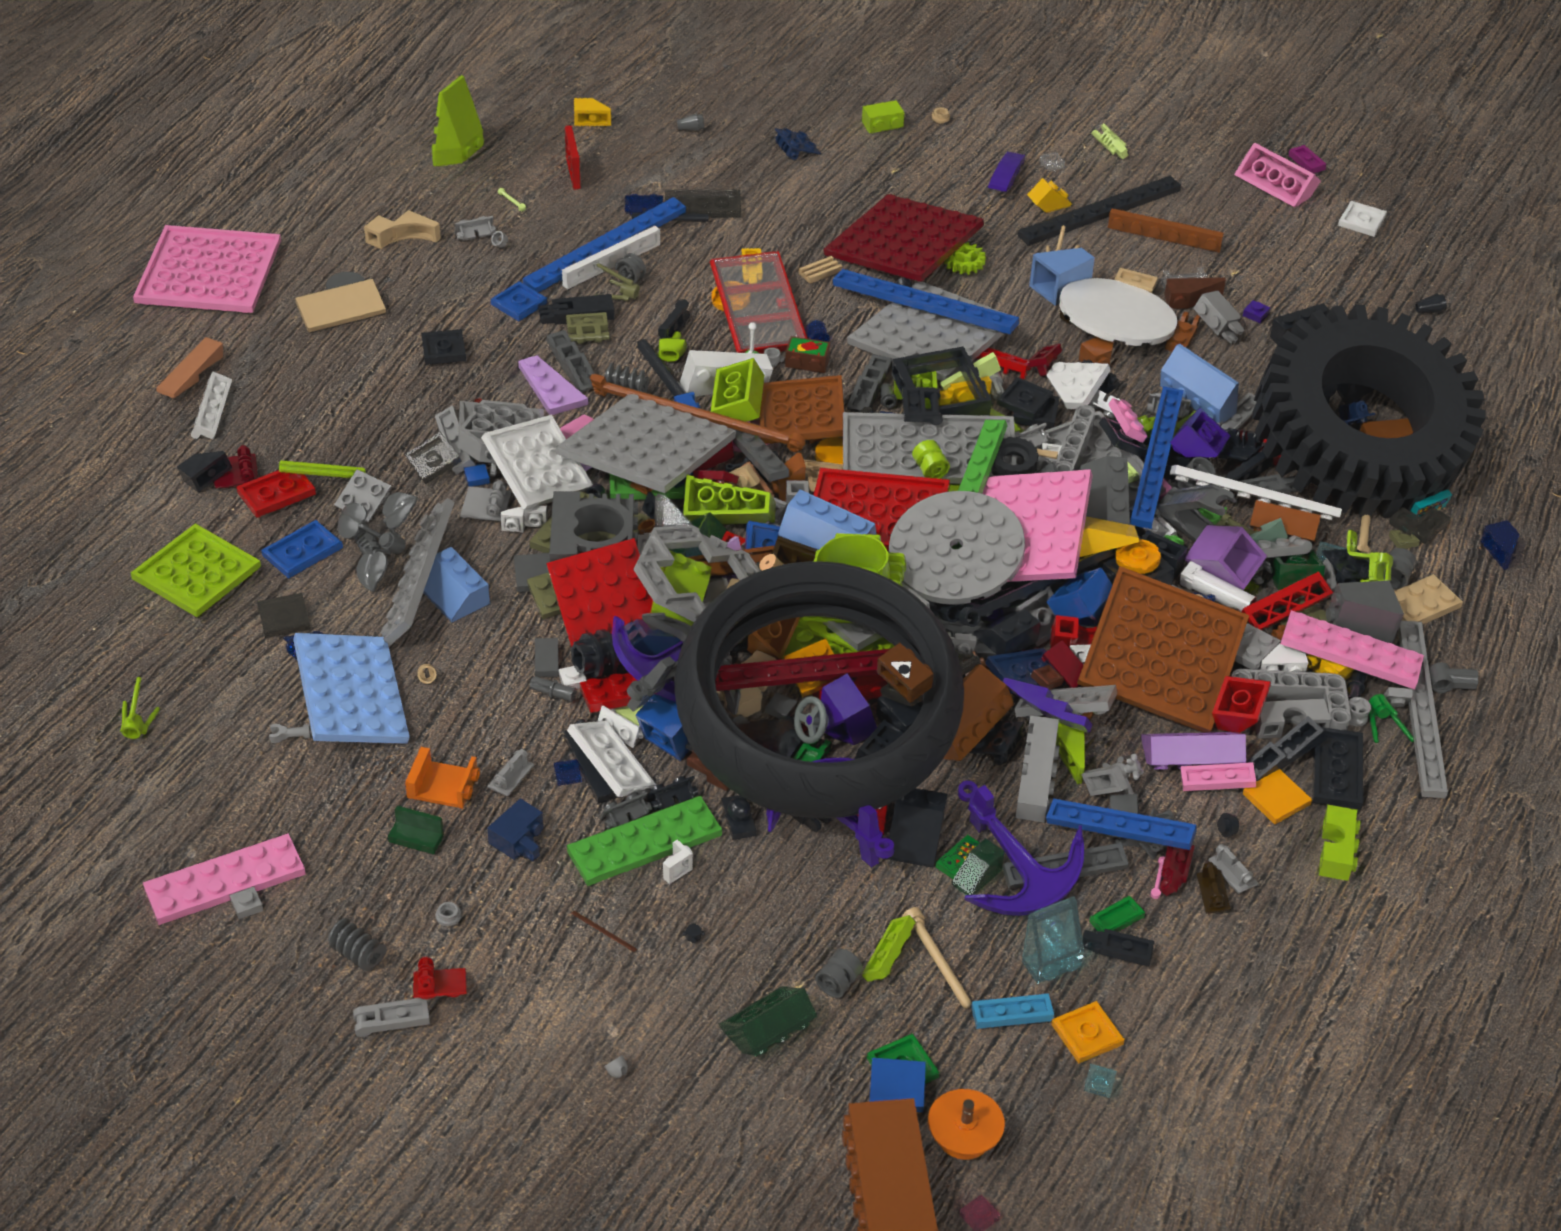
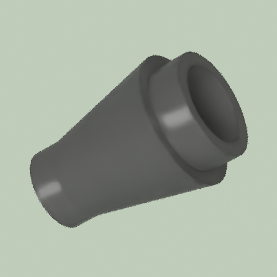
[677,113,704,131]

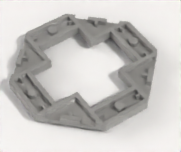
[633,525,760,622]

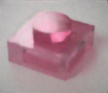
[960,1195,1000,1231]

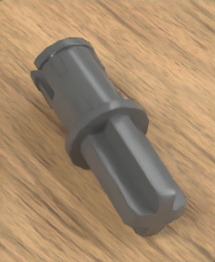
[530,676,577,702]

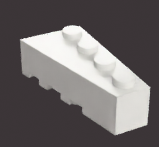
[680,350,773,397]

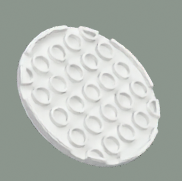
[1059,278,1177,346]

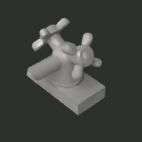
[1082,754,1144,796]

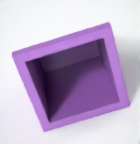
[1184,525,1267,590]

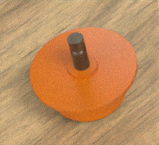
[928,1089,1005,1160]

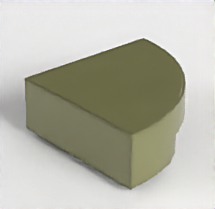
[1389,530,1420,549]

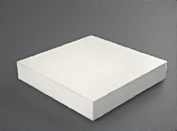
[1338,201,1387,237]

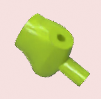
[659,332,687,362]

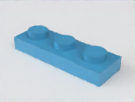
[971,993,1054,1029]

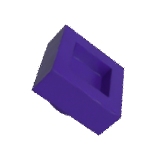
[1243,300,1270,323]

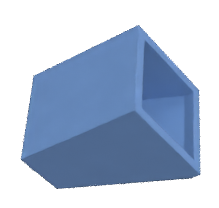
[1029,248,1095,306]

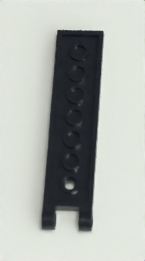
[940,548,1117,627]

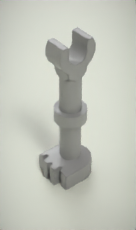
[269,724,312,743]

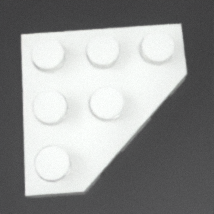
[1046,362,1111,409]

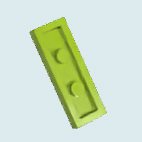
[862,915,916,982]

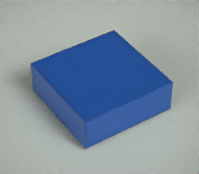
[464,464,490,487]

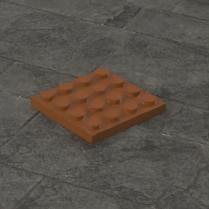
[760,375,844,444]

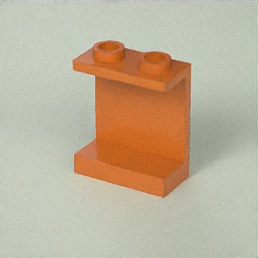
[405,747,480,809]

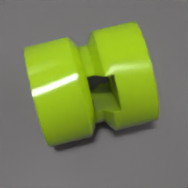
[912,440,950,479]

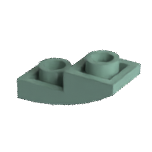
[1250,518,1288,543]

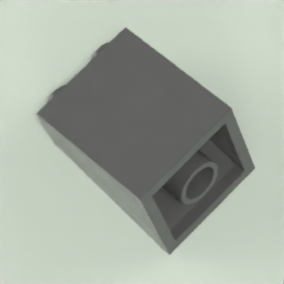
[1326,580,1404,643]

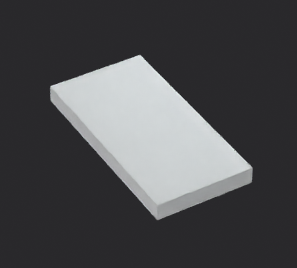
[567,721,656,797]

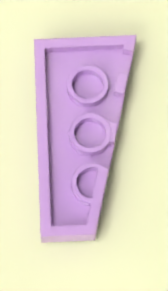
[518,356,588,415]

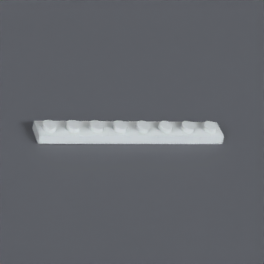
[1170,465,1342,521]

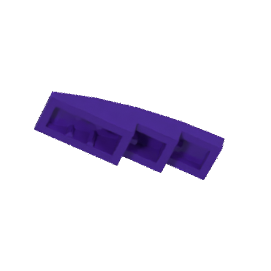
[988,151,1025,192]
[1003,677,1093,733]

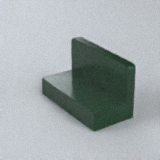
[388,806,444,855]

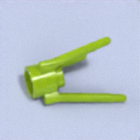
[120,677,160,739]

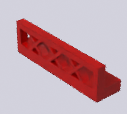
[1241,571,1333,630]

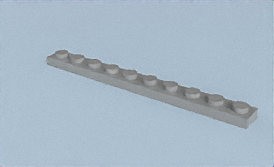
[1398,620,1448,798]

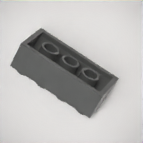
[1080,456,1130,525]

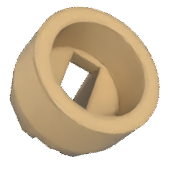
[417,664,437,684]

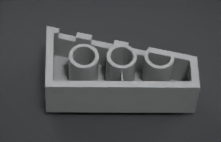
[1015,715,1060,823]

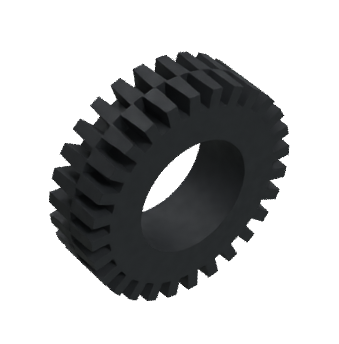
[1253,304,1486,518]

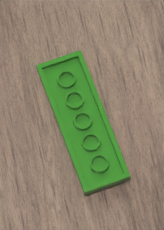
[567,796,722,886]

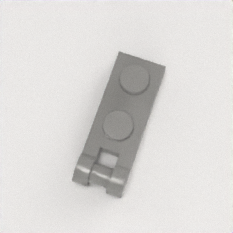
[1256,535,1312,558]
[353,998,430,1037]

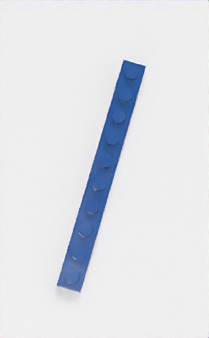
[523,197,686,292]
[833,269,1019,334]
[1130,386,1184,529]

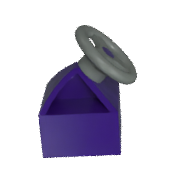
[794,673,877,745]

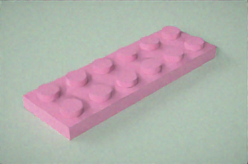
[1280,610,1424,690]
[143,833,306,925]

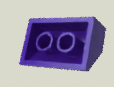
[1170,408,1230,457]

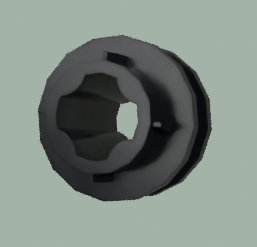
[571,629,623,678]

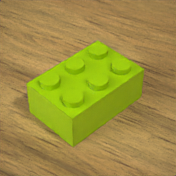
[710,358,765,422]

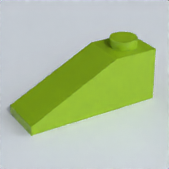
[1055,722,1085,784]

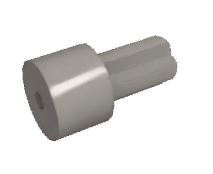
[989,372,1004,399]

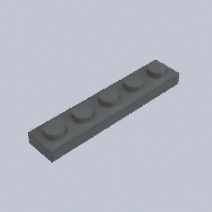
[727,427,789,482]
[1002,843,1129,890]

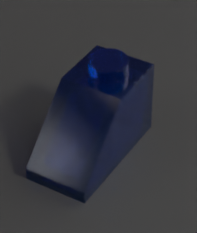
[1480,520,1519,570]

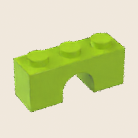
[1318,805,1360,881]

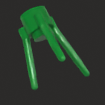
[1368,694,1414,743]

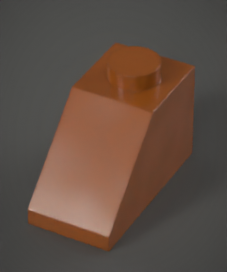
[1079,337,1114,366]
[772,452,806,501]

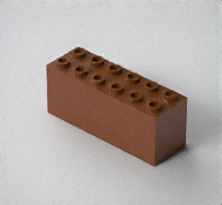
[842,1098,938,1231]

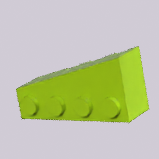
[683,475,776,525]

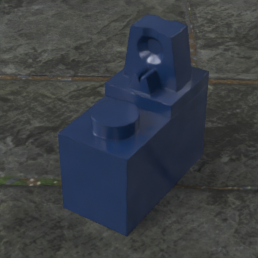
[487,798,544,861]

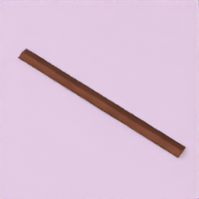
[571,911,637,952]

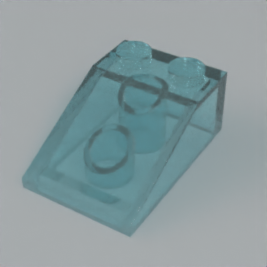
[1022,896,1084,984]

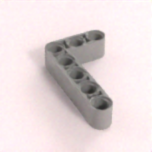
[1016,405,1095,472]
[1231,669,1351,731]

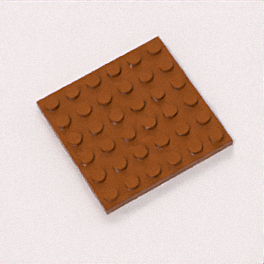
[1077,566,1249,733]

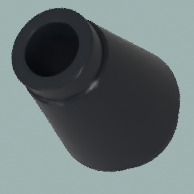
[1415,293,1447,313]

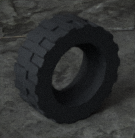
[991,437,1039,476]

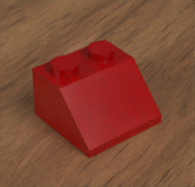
[1212,676,1271,733]

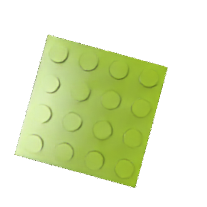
[131,524,261,617]

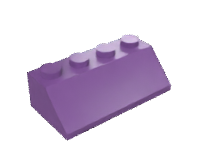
[1141,732,1246,769]

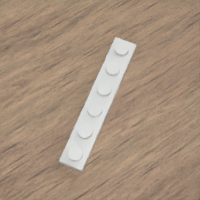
[562,226,660,289]

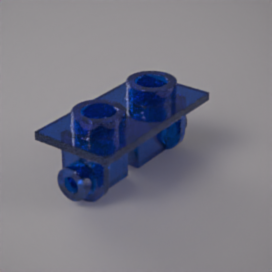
[625,194,663,214]

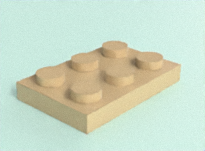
[1394,574,1463,625]

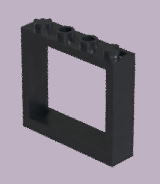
[892,346,993,416]

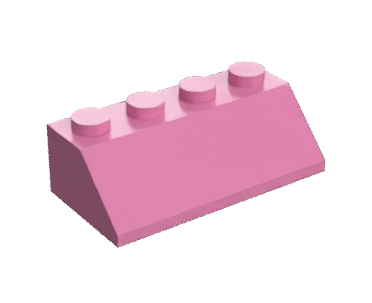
[1234,143,1321,208]

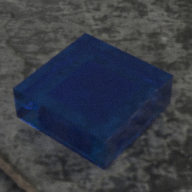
[553,759,581,786]

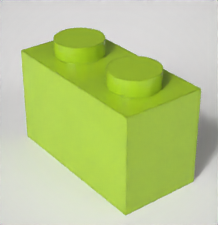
[862,100,904,134]

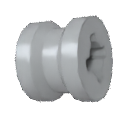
[1349,697,1371,727]

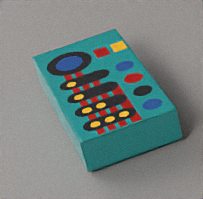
[1408,489,1453,521]

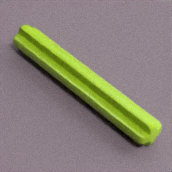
[279,460,366,478]

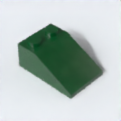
[1269,549,1325,594]

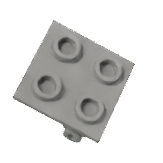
[334,469,392,522]
[460,480,511,521]

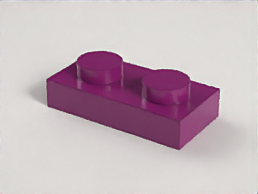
[1288,145,1326,174]

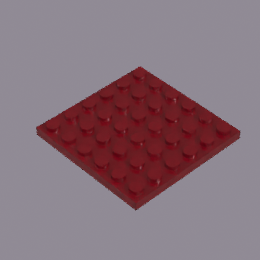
[824,194,984,282]

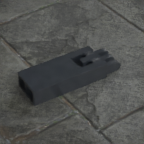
[538,294,615,325]

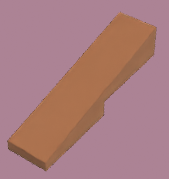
[157,337,223,398]

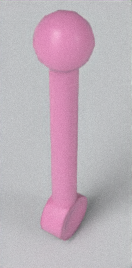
[1151,856,1165,899]

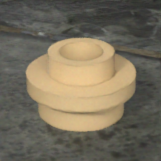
[932,107,950,124]

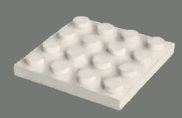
[481,415,593,510]

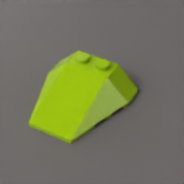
[432,75,484,166]

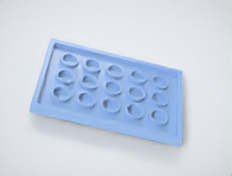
[293,633,410,744]

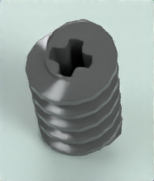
[604,362,649,393]
[328,918,387,971]

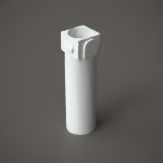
[1180,561,1257,612]

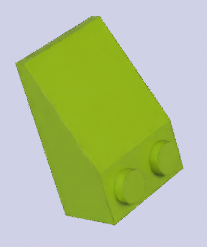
[651,550,712,626]

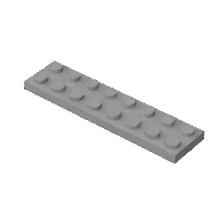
[380,498,455,647]

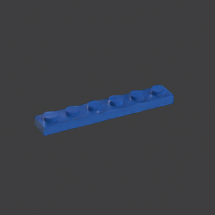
[1046,798,1197,850]

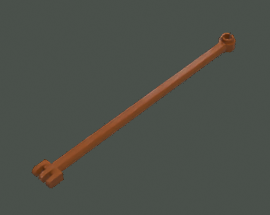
[590,374,806,452]

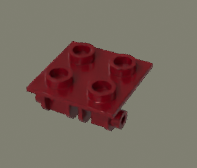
[214,445,258,489]

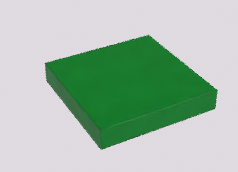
[867,1033,940,1084]

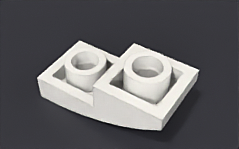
[501,506,548,532]

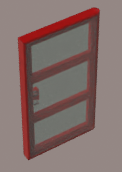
[710,251,807,354]

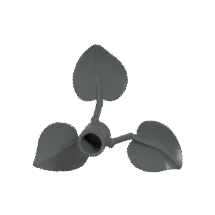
[338,492,418,592]

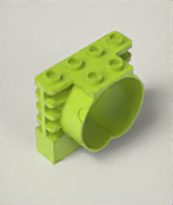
[802,533,906,623]

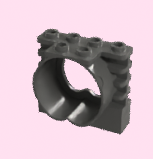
[549,491,638,562]

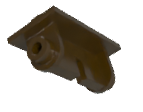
[1196,862,1231,913]

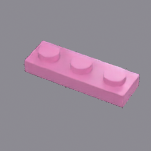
[1108,398,1147,443]
[1180,763,1256,791]

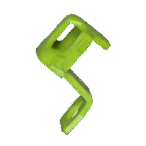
[1347,530,1393,582]

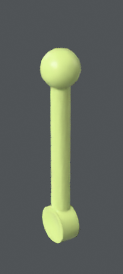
[498,188,526,211]

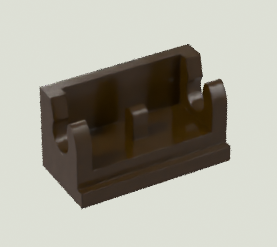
[771,536,818,565]

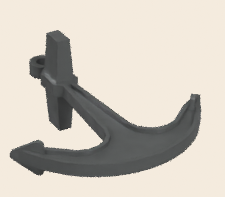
[627,613,741,715]

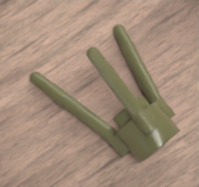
[595,263,640,302]

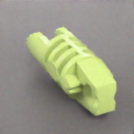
[1091,124,1129,159]

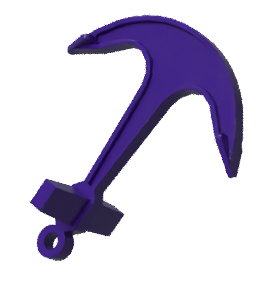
[612,616,683,702]
[766,758,894,868]
[958,780,1084,916]

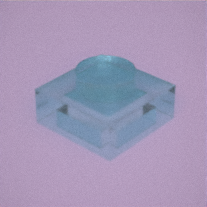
[1084,1064,1117,1098]

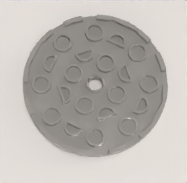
[889,491,1025,604]

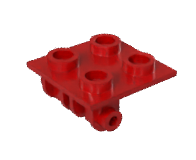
[413,957,466,999]

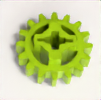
[944,242,986,275]

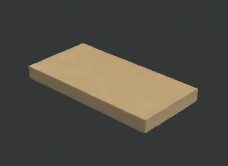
[295,279,386,333]

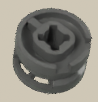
[615,253,646,283]

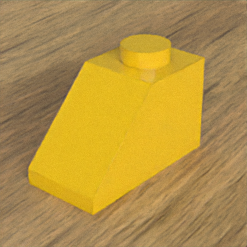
[574,98,611,126]

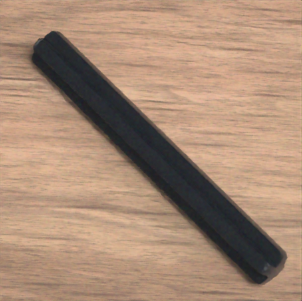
[637,339,687,396]

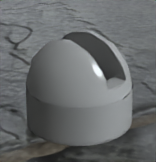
[491,231,508,248]
[604,1055,628,1078]

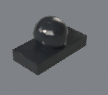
[721,795,757,840]

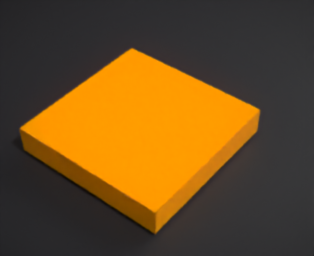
[1243,769,1312,825]
[1051,1001,1125,1064]

